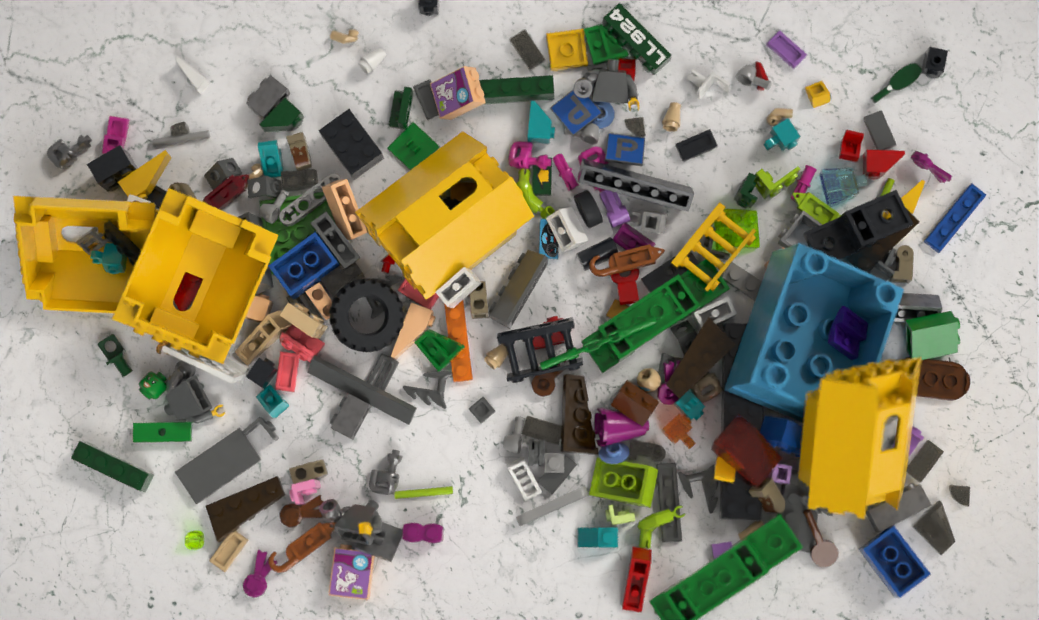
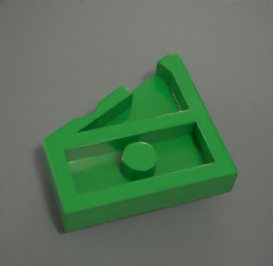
[583,24,629,65]
[414,329,465,372]

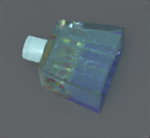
[819,168,867,207]

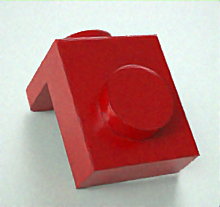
[839,130,864,162]

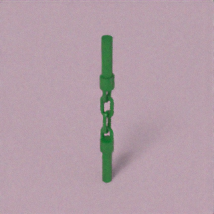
[540,316,657,370]

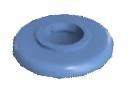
[591,101,615,129]
[599,443,629,464]

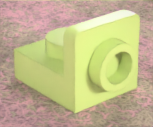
[605,505,635,525]

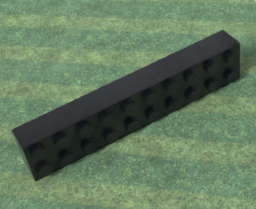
[719,323,763,520]

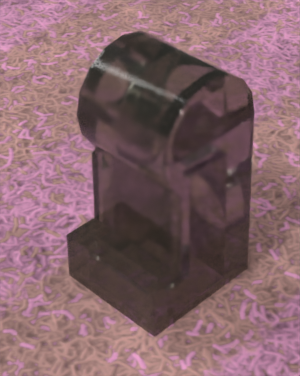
[281,169,318,192]
[627,439,666,462]

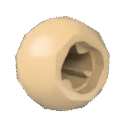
[637,368,661,392]

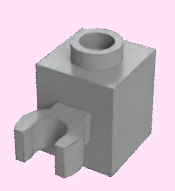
[630,211,667,234]

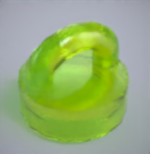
[185,530,204,550]

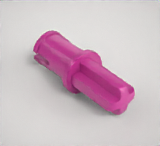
[553,154,579,191]
[791,165,817,201]

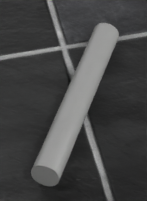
[152,131,210,147]

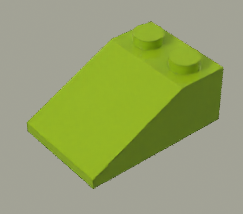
[589,457,658,508]

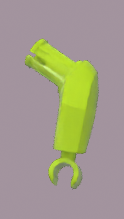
[516,168,555,219]
[637,505,685,549]

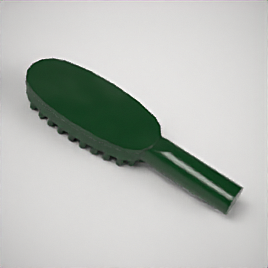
[871,63,922,103]

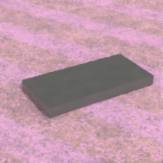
[175,428,261,504]

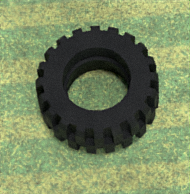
[329,278,405,352]

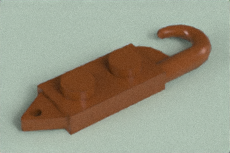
[589,244,665,277]
[269,522,336,573]

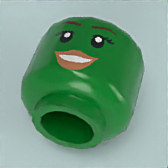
[138,371,167,400]

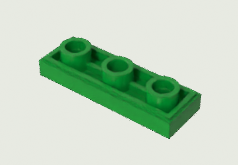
[133,422,192,443]

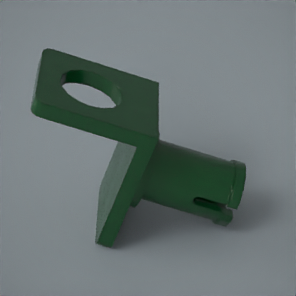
[98,334,133,377]

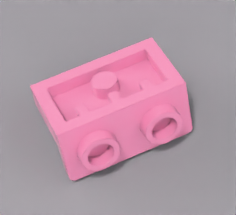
[289,479,321,505]

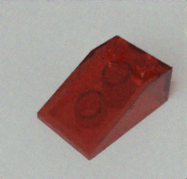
[711,414,783,487]

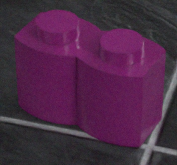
[403,523,444,543]

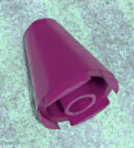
[594,408,649,447]

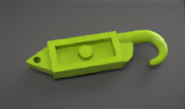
[792,192,841,225]

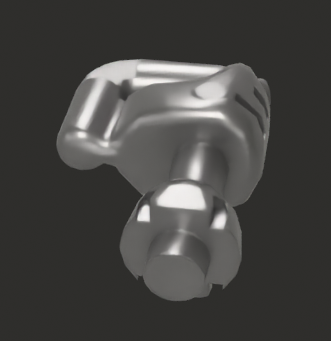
[47,135,92,169]
[369,449,403,495]

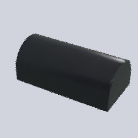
[576,237,618,271]

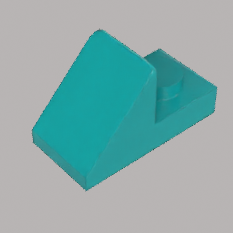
[258,140,284,178]
[256,384,289,418]

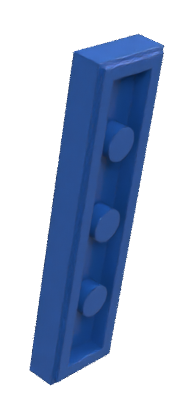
[924,183,986,254]

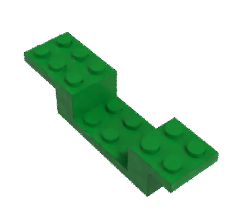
[581,259,730,374]
[649,514,803,620]

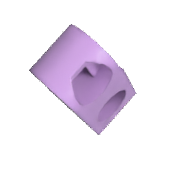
[762,463,792,484]

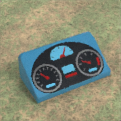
[539,219,559,259]

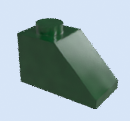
[259,98,304,132]

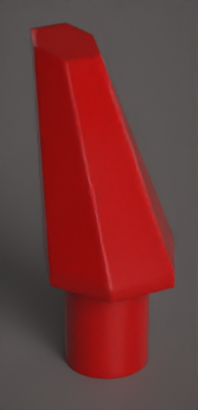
[755,62,769,91]
[380,254,395,273]

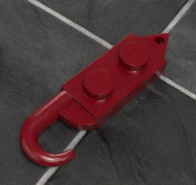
[202,174,249,210]

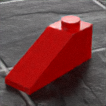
[622,546,652,613]

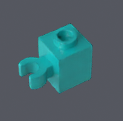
[763,118,801,151]
[90,243,127,274]
[674,390,706,421]

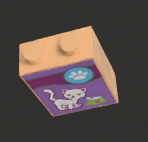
[430,66,486,120]
[329,544,375,600]

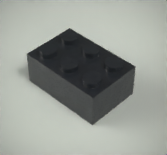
[318,109,384,180]

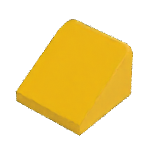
[805,81,830,108]
[714,457,736,483]

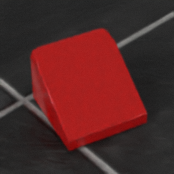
[618,59,636,81]
[617,281,639,305]

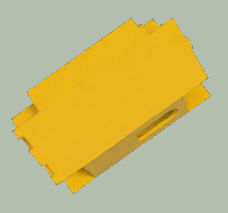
[355,131,534,300]
[112,188,279,364]
[13,196,159,313]
[798,357,921,519]

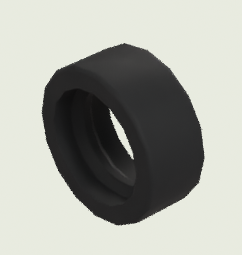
[574,190,603,228]

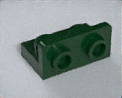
[389,87,413,130]
[733,172,758,208]

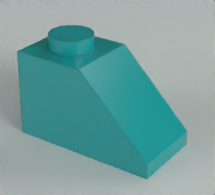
[527,101,555,144]
[578,527,618,548]

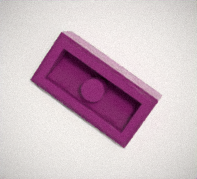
[613,223,656,250]

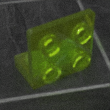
[714,208,760,251]

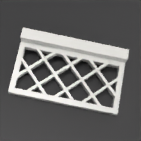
[162,344,250,385]

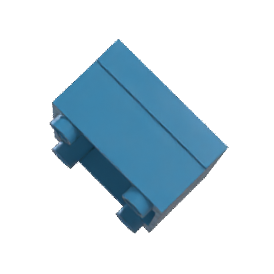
[724,243,904,423]

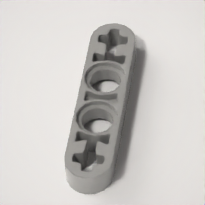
[279,174,342,227]
[516,486,589,526]

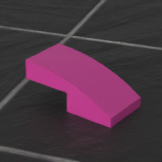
[102,116,130,154]

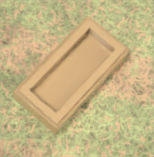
[209,531,249,572]

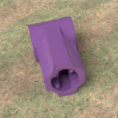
[600,190,630,228]

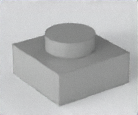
[544,453,564,473]

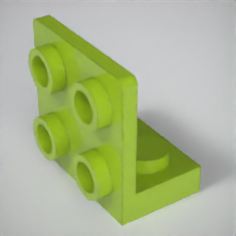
[754,166,800,199]

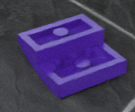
[828,305,868,360]

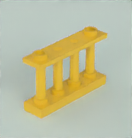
[671,202,756,292]

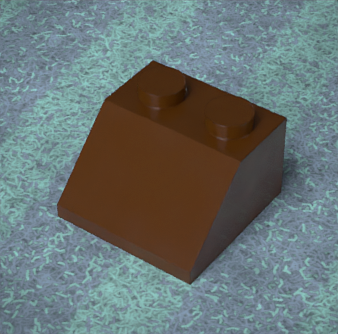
[611,380,660,427]

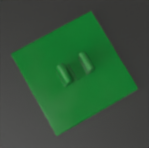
[387,122,440,170]

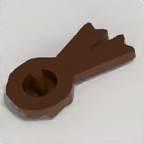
[531,370,564,397]
[279,495,324,528]

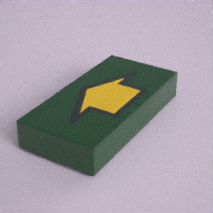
[532,157,552,196]

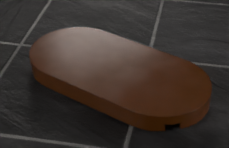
[902,357,970,401]

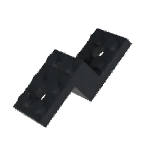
[803,190,914,260]

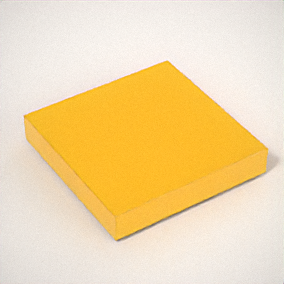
[546,29,588,71]

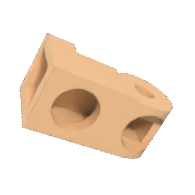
[305,282,332,320]

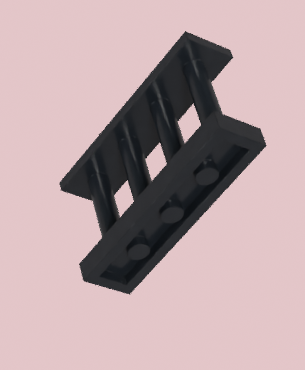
[497,317,583,383]

